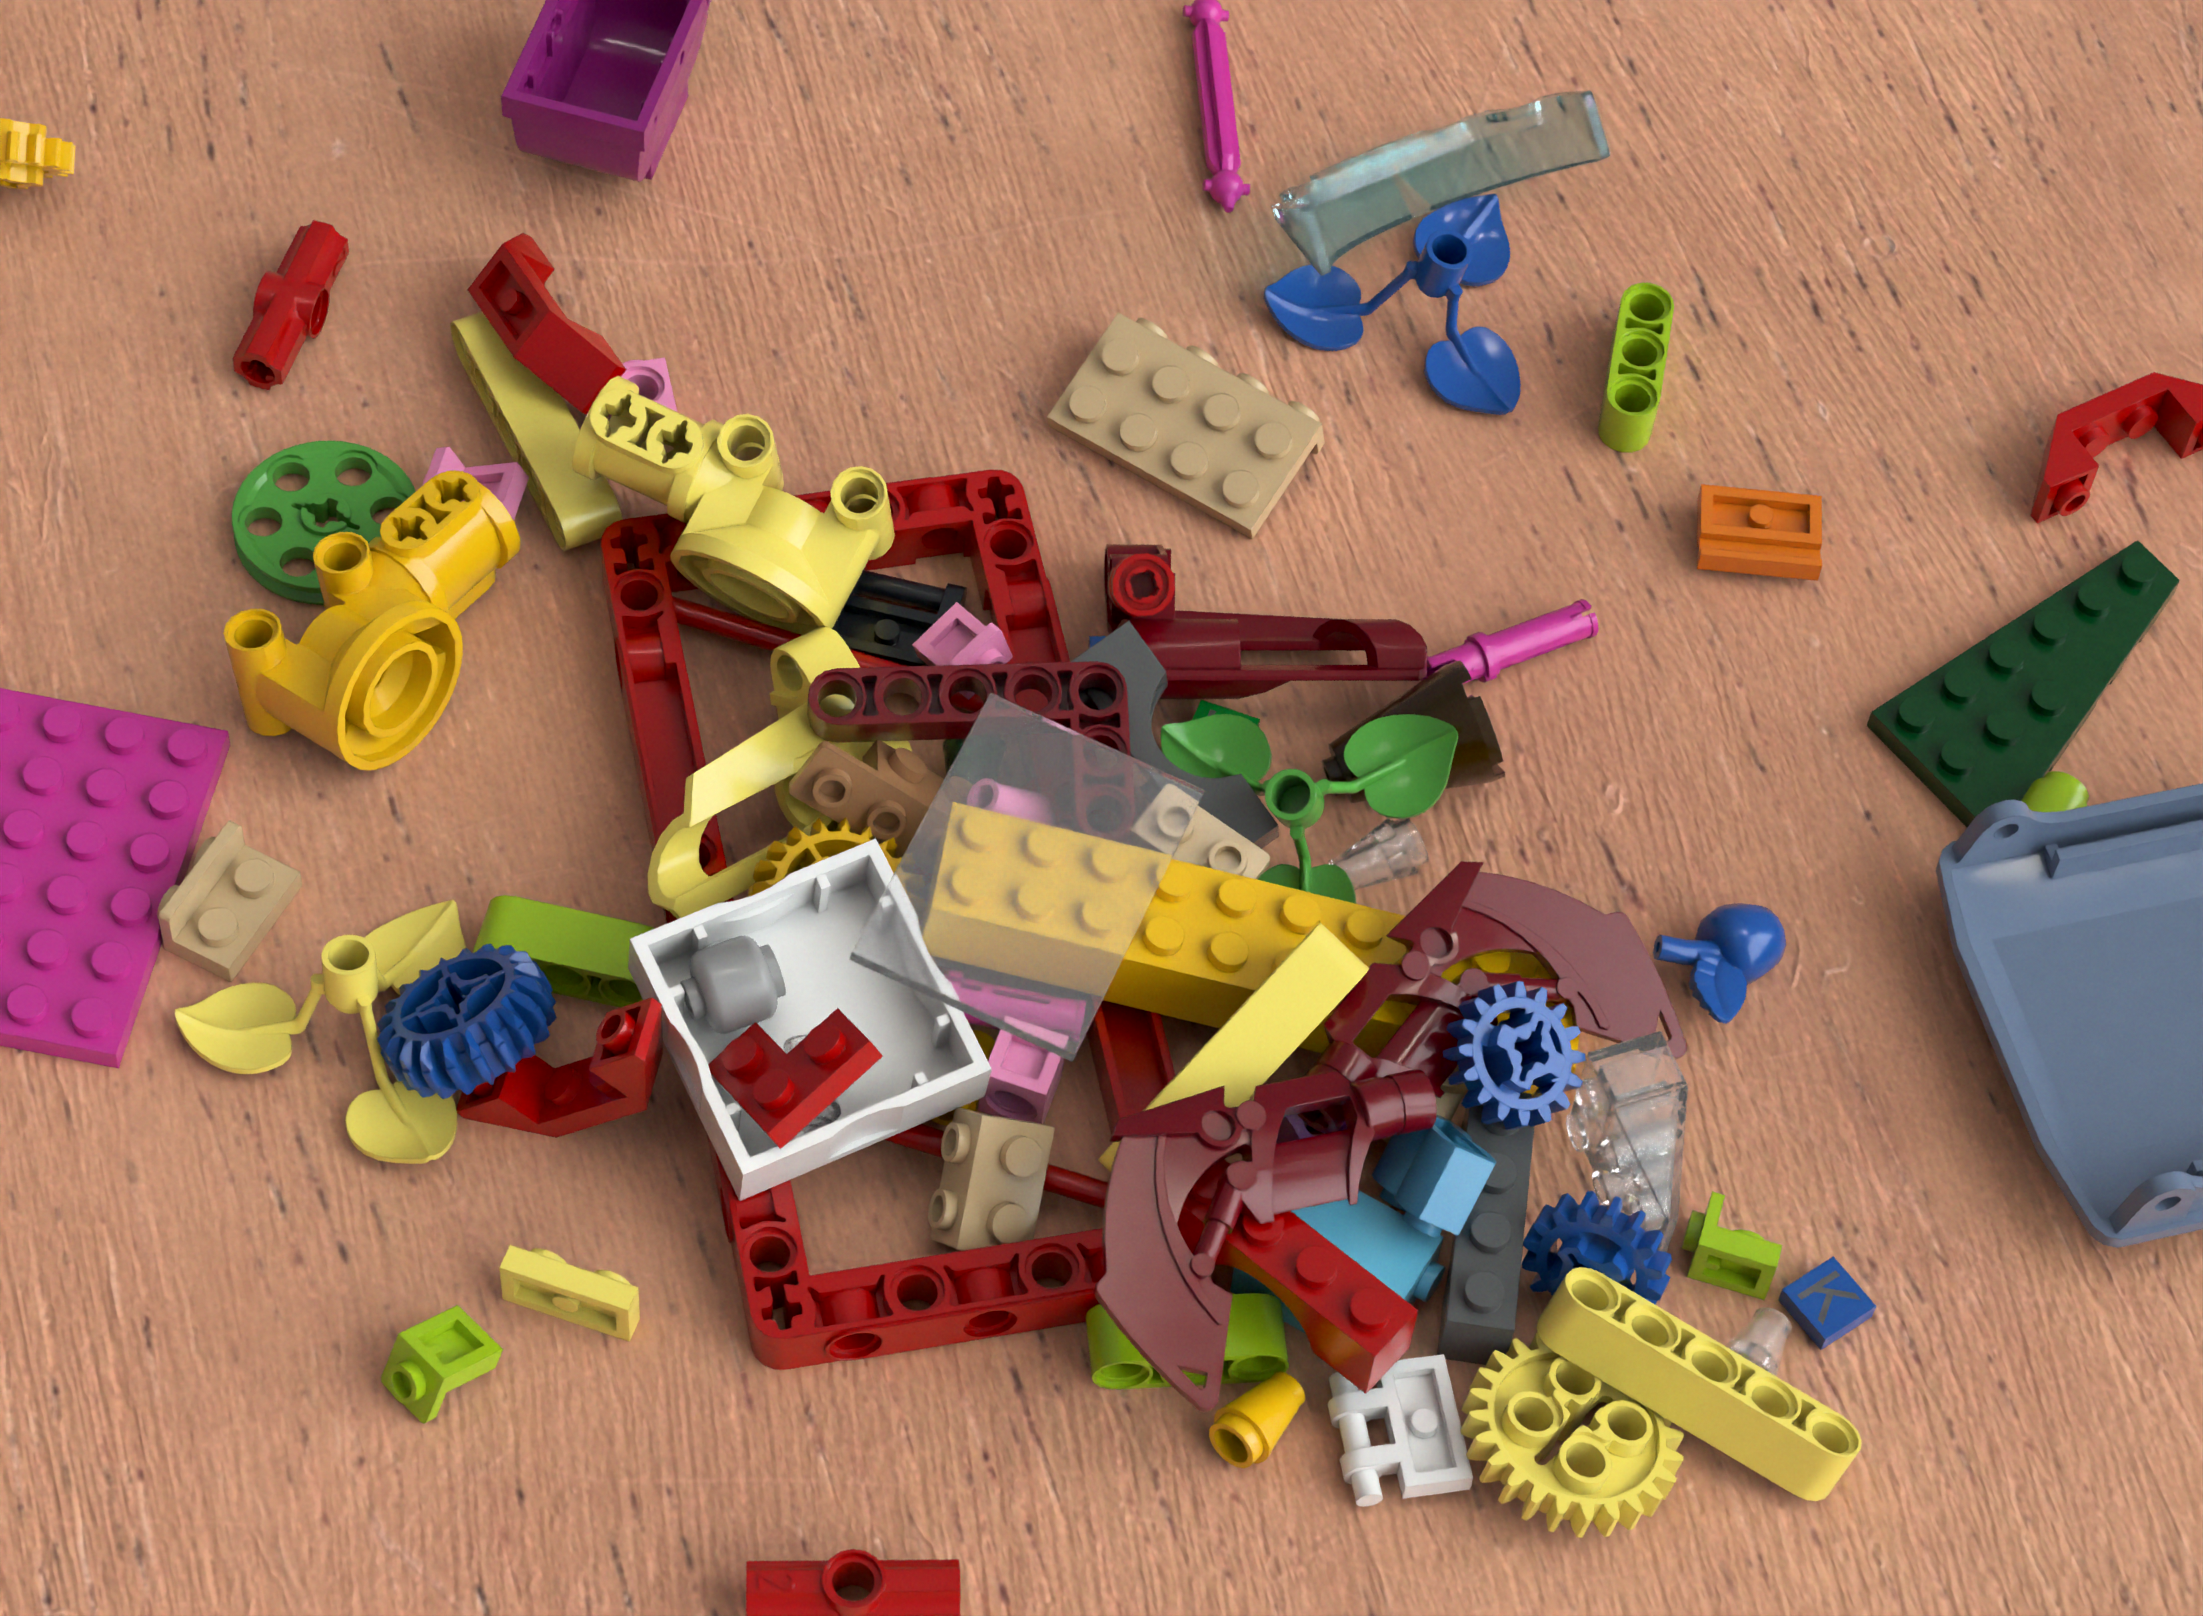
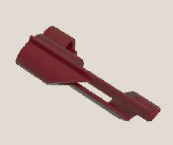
[1104,544,1427,699]

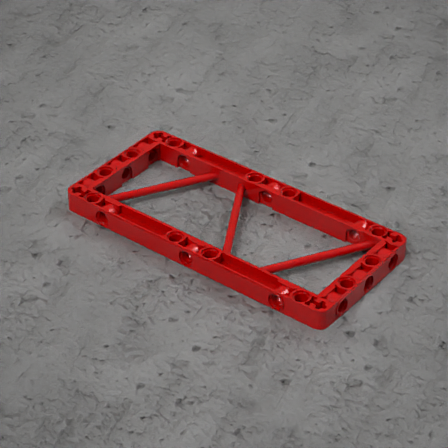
[601,470,1212,1370]

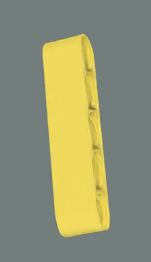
[450,312,623,551]
[1098,923,1369,1172]
[1536,1267,1862,1501]

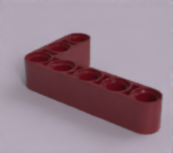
[807,661,1134,847]

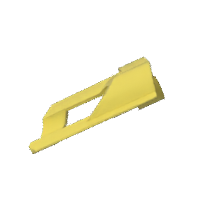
[648,626,912,919]

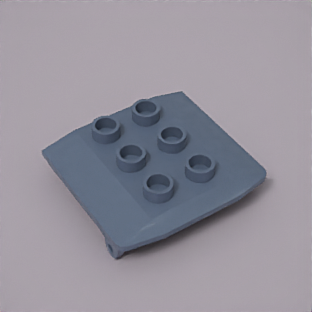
[1936,783,2203,1248]

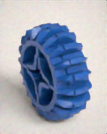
[377,943,557,1099]

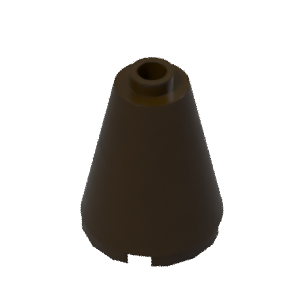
[1322,661,1505,803]

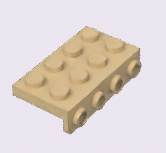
[1047,312,1325,539]

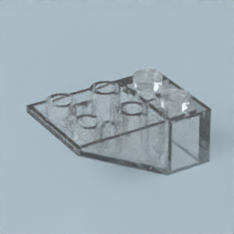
[1566,1031,1688,1253]

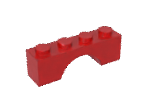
[1177,1159,1419,1394]

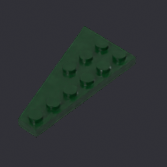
[1867,540,2180,827]

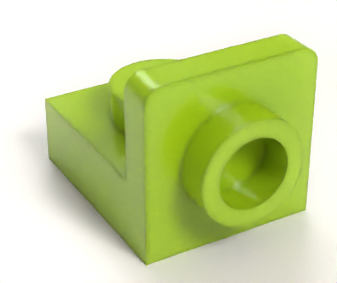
[1681,1191,1783,1300]
[381,1305,503,1423]

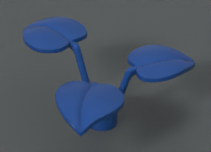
[1264,194,1521,415]

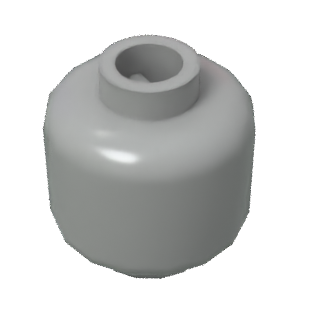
[680,935,786,1034]

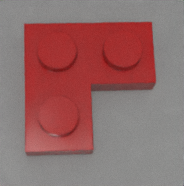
[708,1008,883,1149]

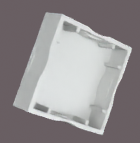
[628,839,992,1201]

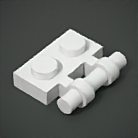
[1327,1354,1473,1507]

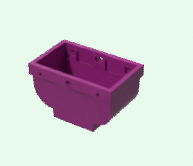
[501,0,712,182]

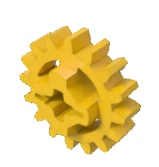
[0,118,75,189]

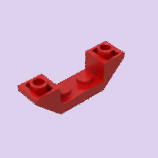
[467,233,626,415]
[2030,372,2203,524]
[456,997,663,1138]

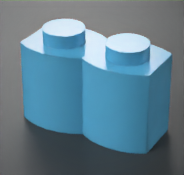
[1372,1115,1496,1238]

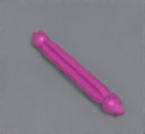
[1183,0,1250,213]

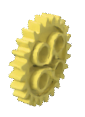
[1461,1332,1684,1538]

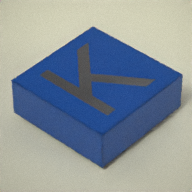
[1778,1256,1876,1350]

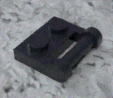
[832,568,967,666]

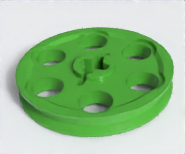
[232,441,416,605]

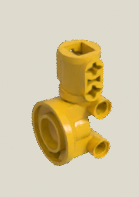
[223,470,520,771]

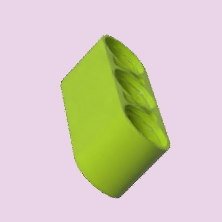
[1598,283,1674,453]
[472,895,655,1008]
[1086,1293,1289,1390]

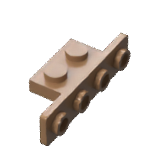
[789,739,972,877]

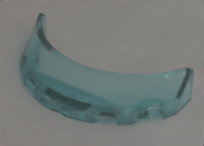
[1271,90,1610,276]

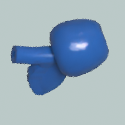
[1653,903,1786,1024]

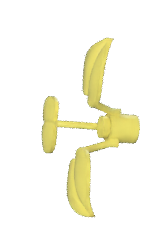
[175,900,466,1164]

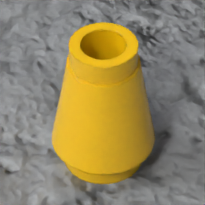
[1209,1372,1305,1468]

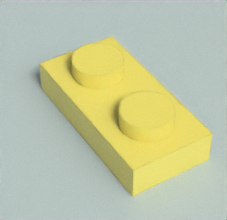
[499,1245,640,1342]

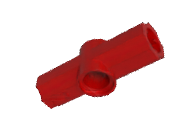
[232,220,349,390]
[746,1549,961,1616]

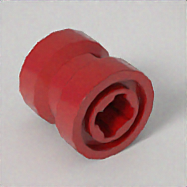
[1108,553,1175,617]

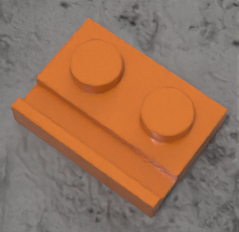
[1697,484,1822,581]

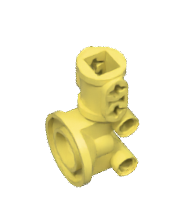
[572,376,895,635]

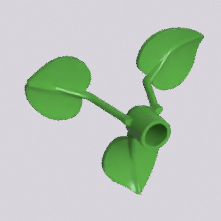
[1161,714,1458,904]

